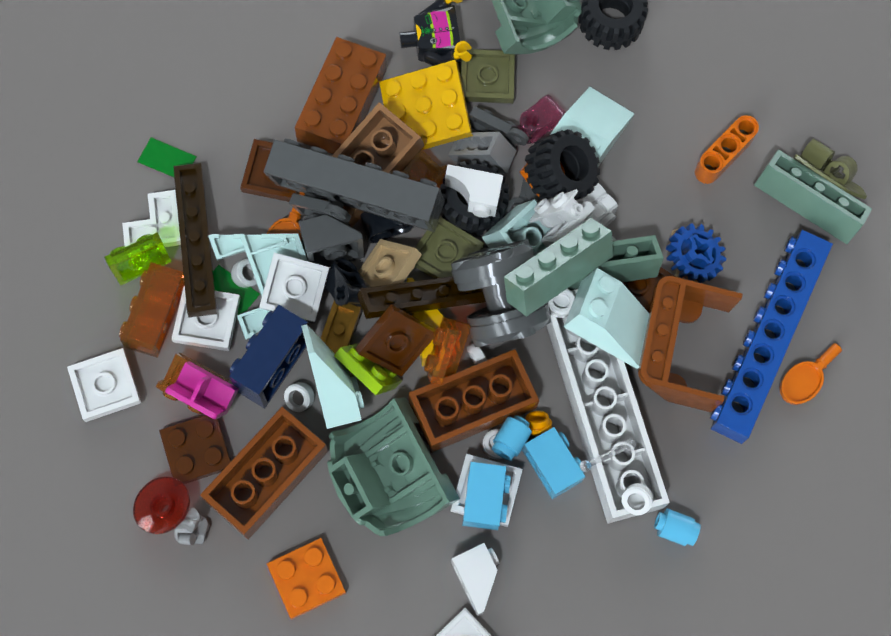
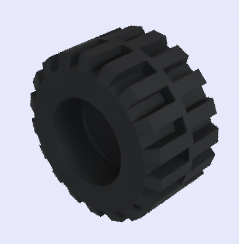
[579,0,648,50]
[524,129,600,200]
[440,160,509,236]

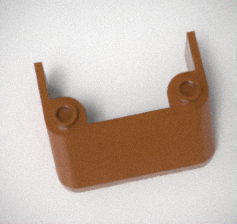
[638,276,743,412]

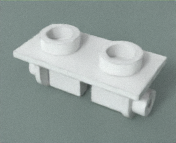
[529,189,584,228]

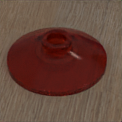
[133,477,190,534]

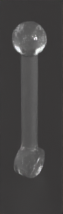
[580,438,636,472]

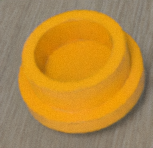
[525,411,552,436]

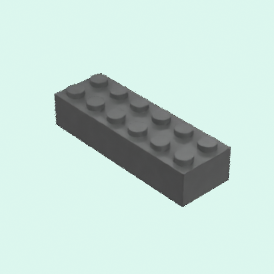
[264,138,445,232]

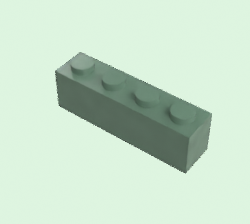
[754,149,872,244]
[504,218,613,317]
[567,235,664,290]

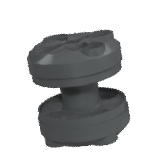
[451,239,551,347]

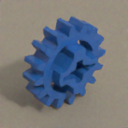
[666,223,726,283]

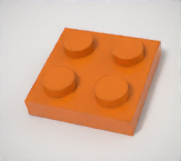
[266,538,346,620]

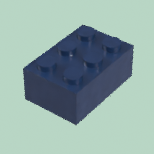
[229,305,309,409]

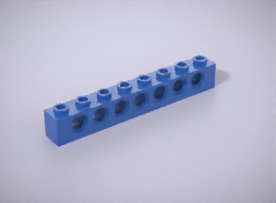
[710,230,833,444]

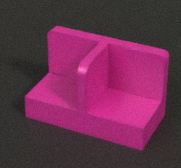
[165,361,239,419]

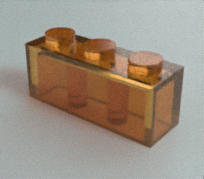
[119,262,185,358]

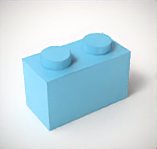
[522,427,585,499]
[462,462,511,530]

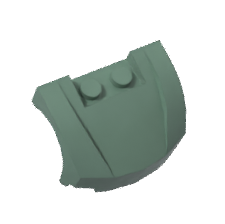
[491,0,582,54]
[327,397,460,536]

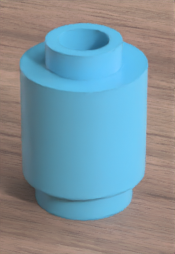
[491,415,532,461]
[654,508,701,546]

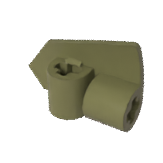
[794,139,867,199]

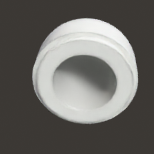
[231,259,257,288]
[284,382,315,412]
[622,483,653,515]

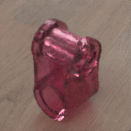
[518,94,566,144]

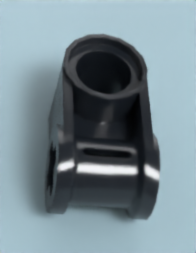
[360,212,414,243]
[324,258,370,307]

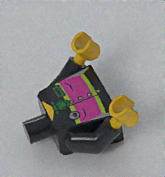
[399,0,472,66]

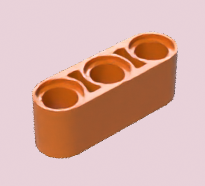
[695,115,759,184]

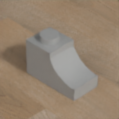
[448,132,516,173]

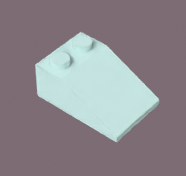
[550,87,634,167]
[482,199,551,256]
[564,268,649,369]
[301,324,364,429]

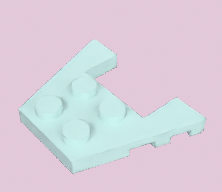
[208,233,308,340]

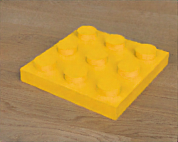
[379,60,473,151]

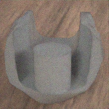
[174,508,210,545]

